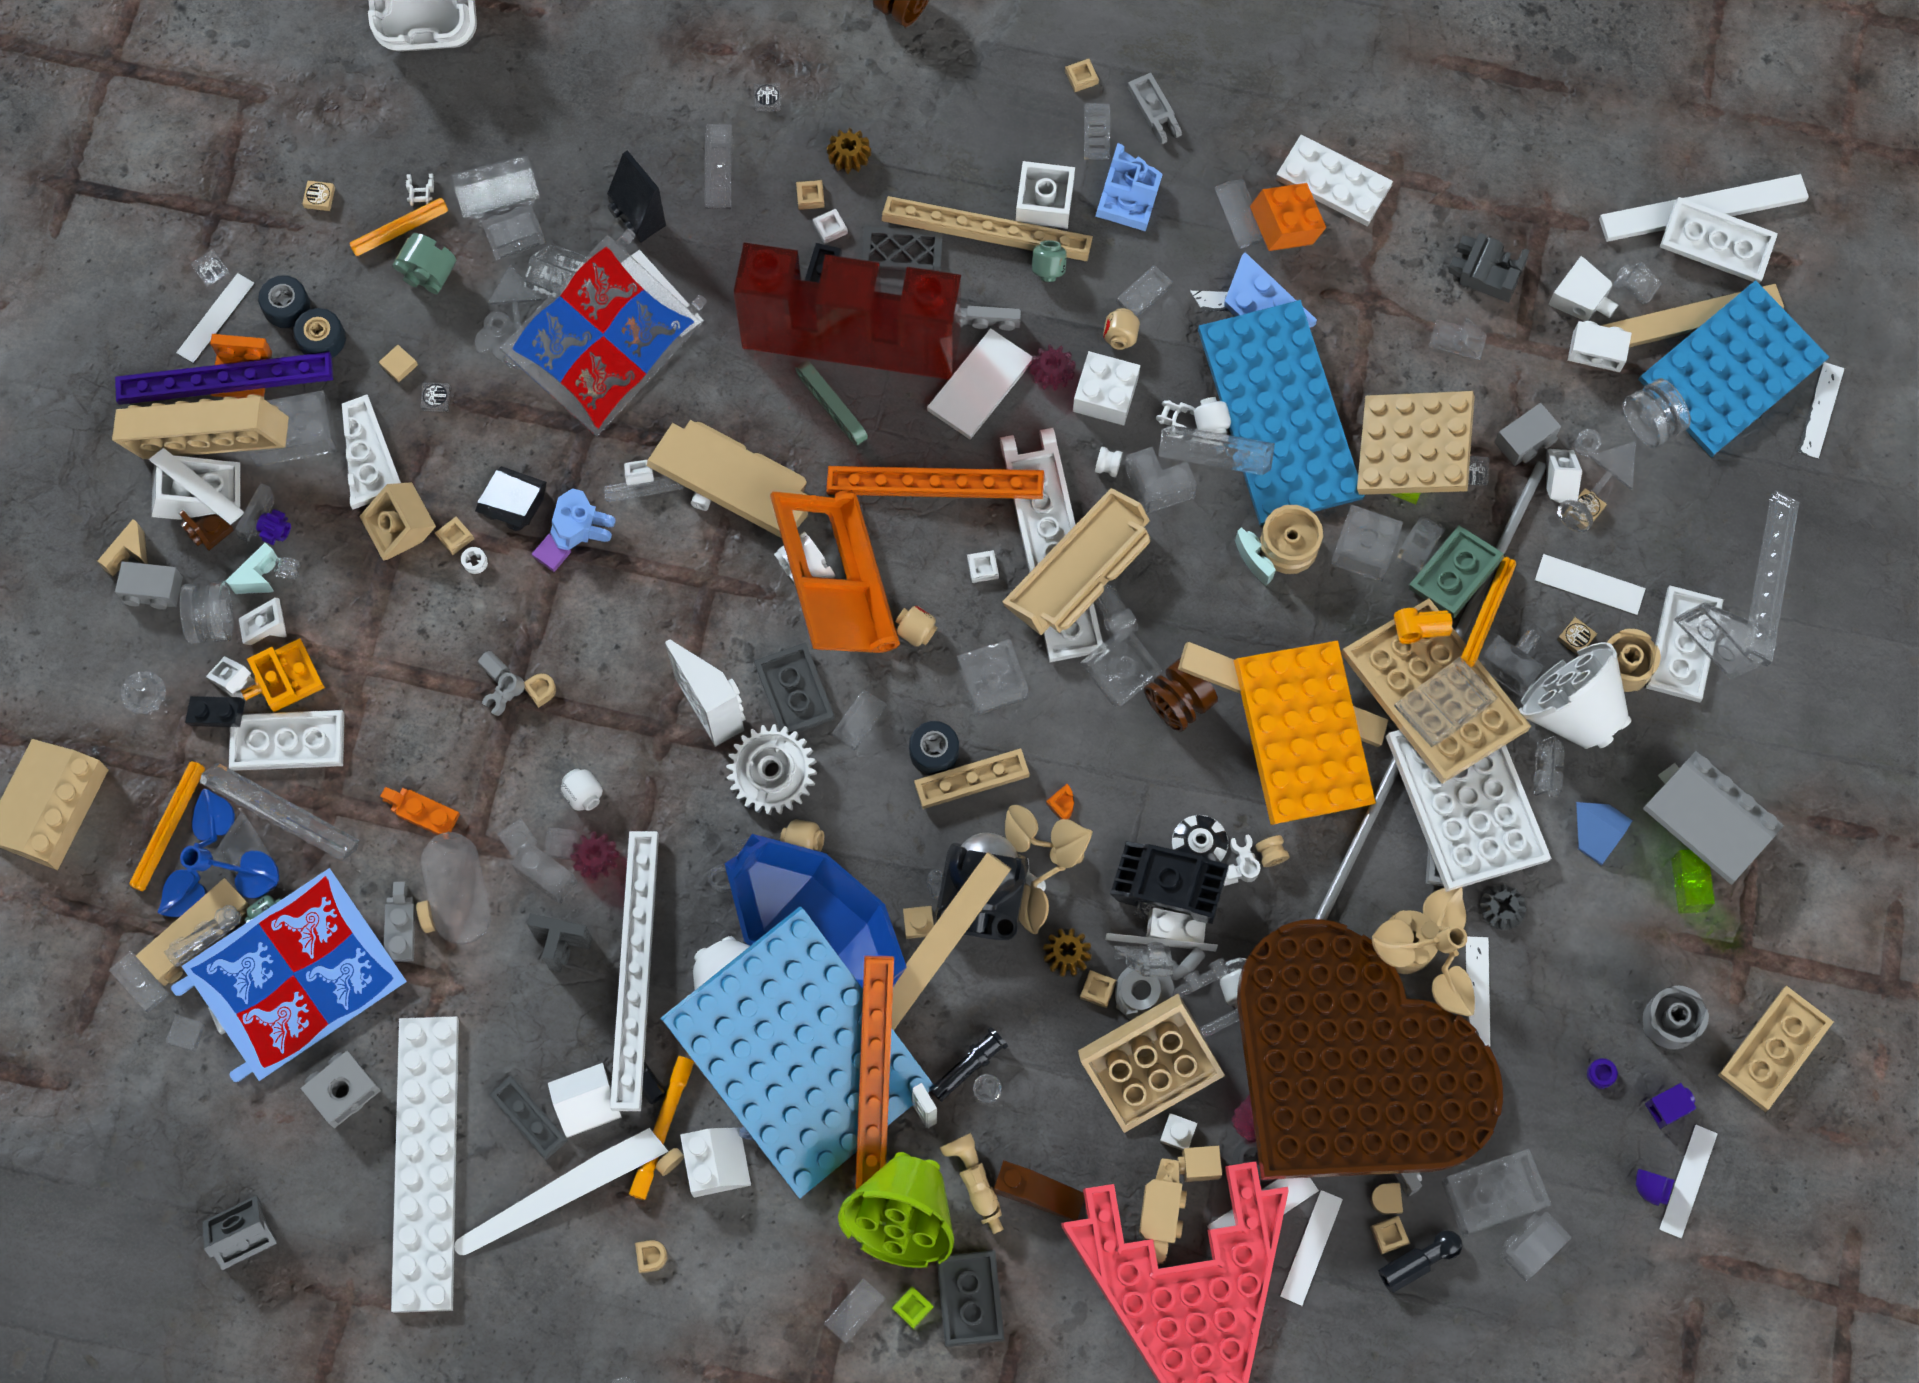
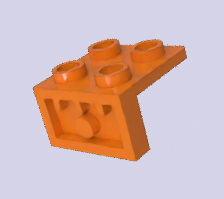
[210,334,272,399]

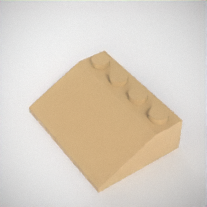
[0,739,108,871]
[1078,993,1225,1133]

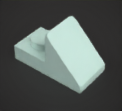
[226,543,278,594]

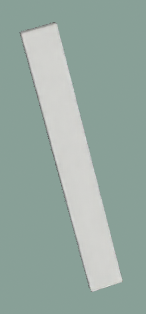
[1599,174,1809,242]

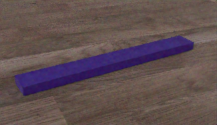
[115,352,333,405]

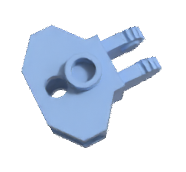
[550,489,616,550]

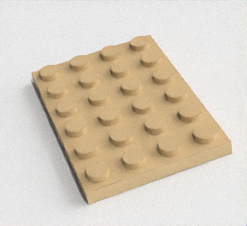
[1341,598,1531,784]

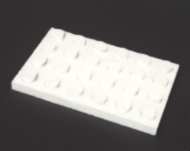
[1386,730,1552,892]

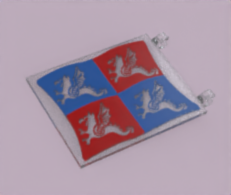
[500,229,707,437]

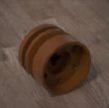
[1144,658,1218,732]

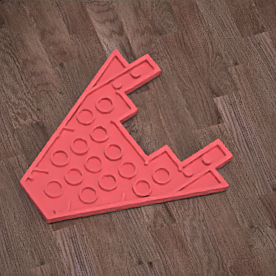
[1061,1161,1289,1383]

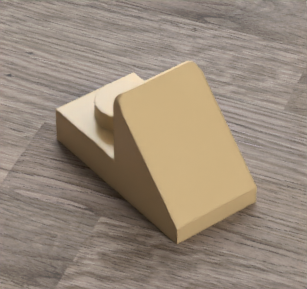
[97,520,148,576]

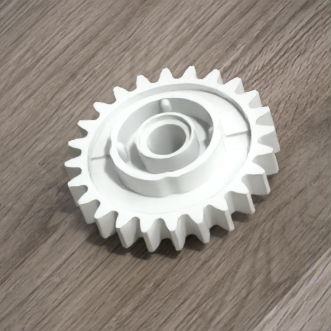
[726,724,817,815]

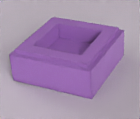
[532,534,571,572]

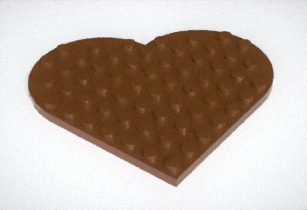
[1237,919,1503,1180]

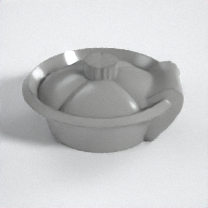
[1115,962,1174,1021]

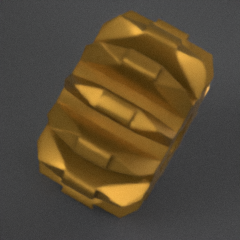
[827,128,871,174]
[1043,928,1092,977]

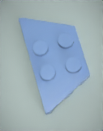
[1224,253,1317,328]

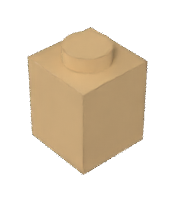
[1177,1146,1222,1182]

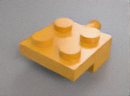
[241,638,325,712]

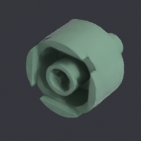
[392,233,457,294]

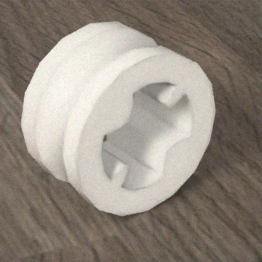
[461,547,488,574]

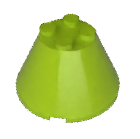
[838,1152,954,1268]

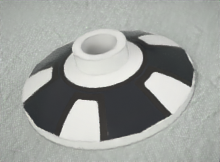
[1172,815,1228,862]

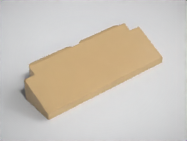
[646,420,808,538]
[1002,488,1150,635]

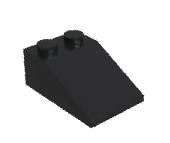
[607,150,666,243]

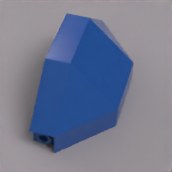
[724,834,907,989]

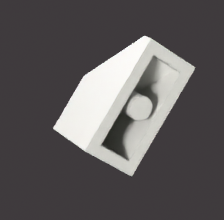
[1546,449,1582,503]

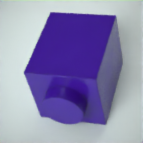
[1645,1083,1697,1129]

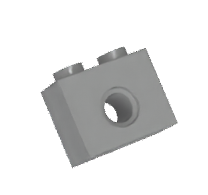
[300,1051,381,1128]

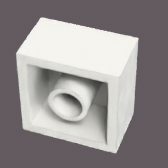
[1016,161,1075,229]
[1073,351,1140,425]

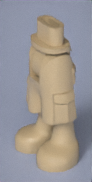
[940,1133,1004,1234]

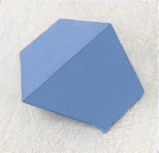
[1576,802,1633,865]

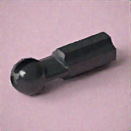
[1378,1230,1462,1293]

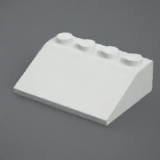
[665,640,746,747]

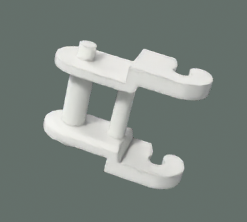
[406,174,434,206]
[1156,400,1195,434]

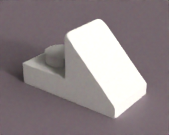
[239,598,287,645]
[206,656,256,698]

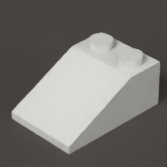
[152,455,240,520]

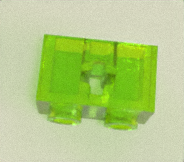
[1671,849,1715,913]

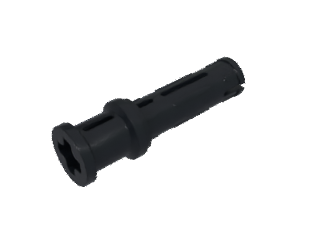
[929,1027,1008,1102]

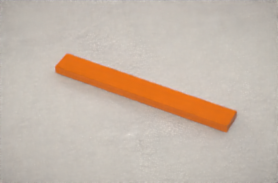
[826,466,1044,499]
[855,955,894,1189]

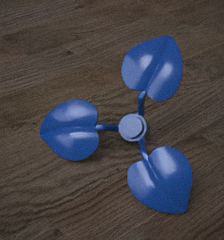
[158,789,279,917]

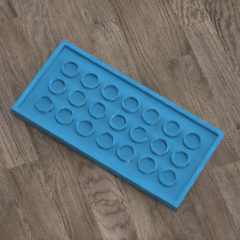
[1198,300,1365,526]

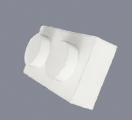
[1146,908,1206,943]

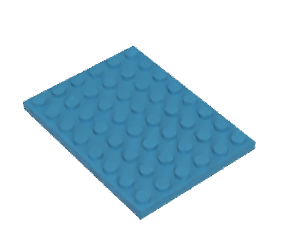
[660,907,934,1199]

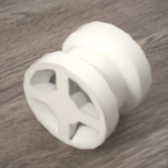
[1095,447,1123,478]

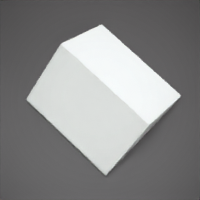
[548,1063,622,1138]

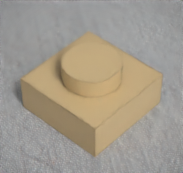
[903,906,934,939]

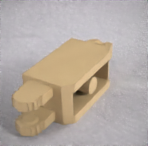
[1139,1159,1187,1264]

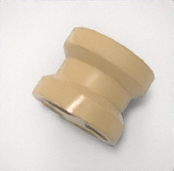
[1255,835,1290,867]

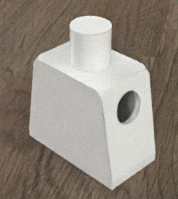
[1549,256,1618,321]

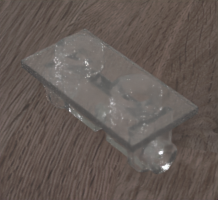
[1533,736,1565,797]

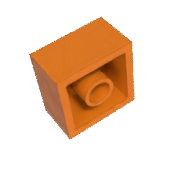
[1250,183,1326,251]

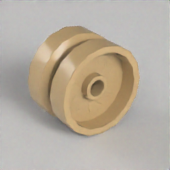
[1260,505,1323,574]

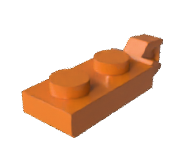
[380,787,460,839]

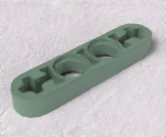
[795,360,868,446]

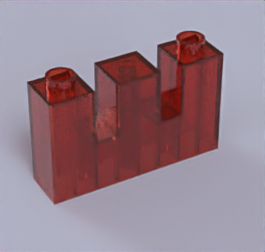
[734,242,961,380]

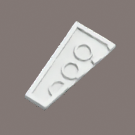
[342,395,401,510]

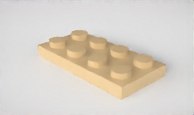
[1718,986,1834,1112]

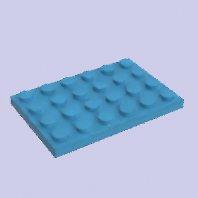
[1638,280,1829,458]

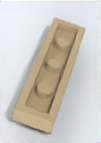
[914,748,1030,809]

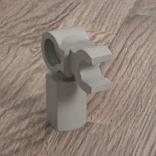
[478,651,525,716]

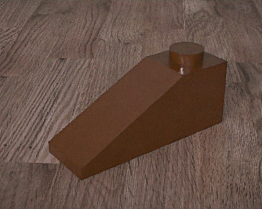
[994,1160,1085,1221]

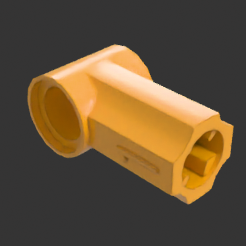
[1393,608,1453,644]

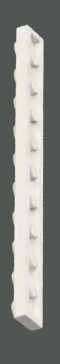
[610,831,659,1111]

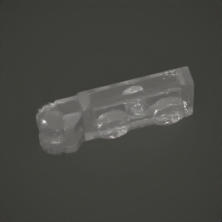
[164,905,241,968]

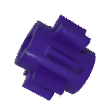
[256,509,291,545]

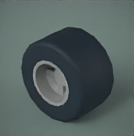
[258,275,310,328]
[909,721,959,775]

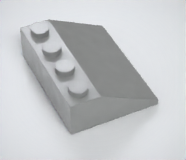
[1643,751,1784,885]

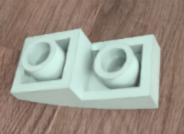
[1235,528,1276,586]

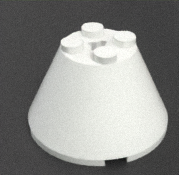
[1519,642,1632,749]

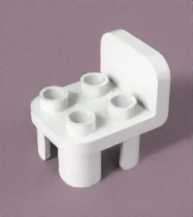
[368,0,477,52]

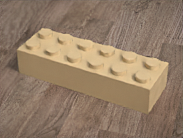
[112,394,289,459]

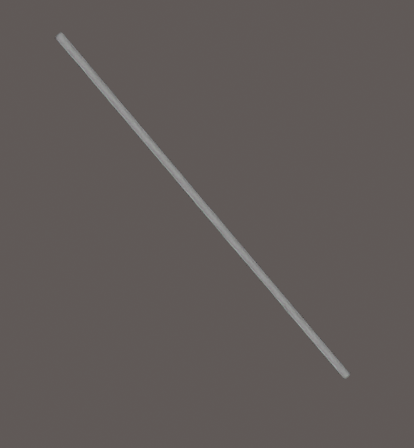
[1315,461,1547,920]

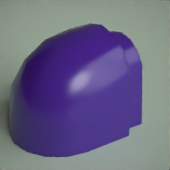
[1636,1169,1674,1206]

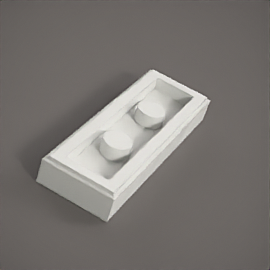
[912,1083,937,1129]

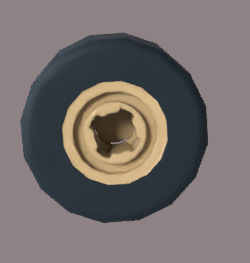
[293,308,346,358]

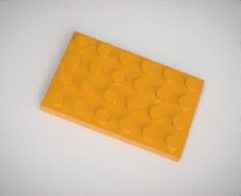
[1233,641,1376,825]

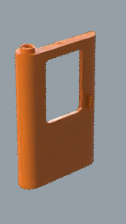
[770,490,900,653]

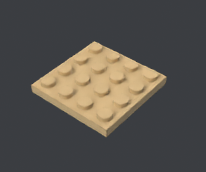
[1357,391,1475,495]

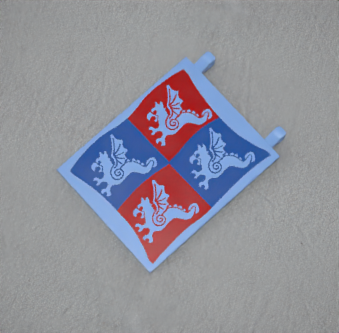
[171,868,407,1082]

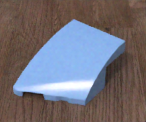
[1095,143,1163,231]

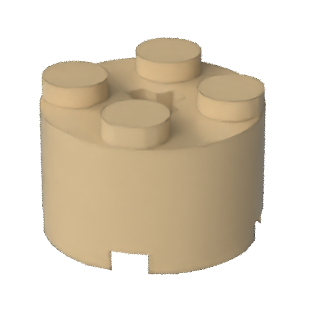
[1607,629,1661,692]
[1389,910,1439,974]

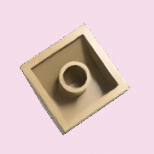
[360,482,436,560]

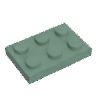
[1409,525,1504,618]

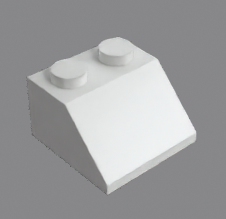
[680,1127,751,1198]

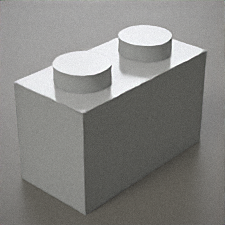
[1494,403,1561,466]
[115,561,183,609]

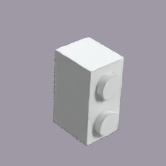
[1567,321,1632,372]

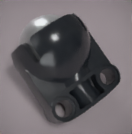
[935,832,1029,940]

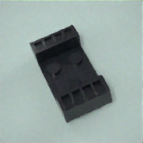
[1110,841,1229,924]

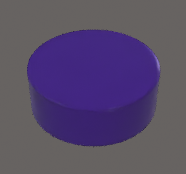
[1587,1058,1618,1089]

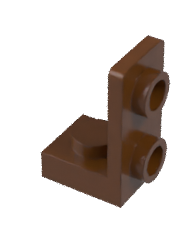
[179,510,234,551]

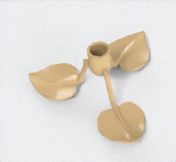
[1005,805,1093,934]
[1372,887,1475,1017]

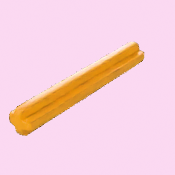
[350,198,448,256]

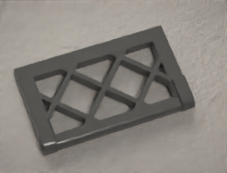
[860,226,943,274]

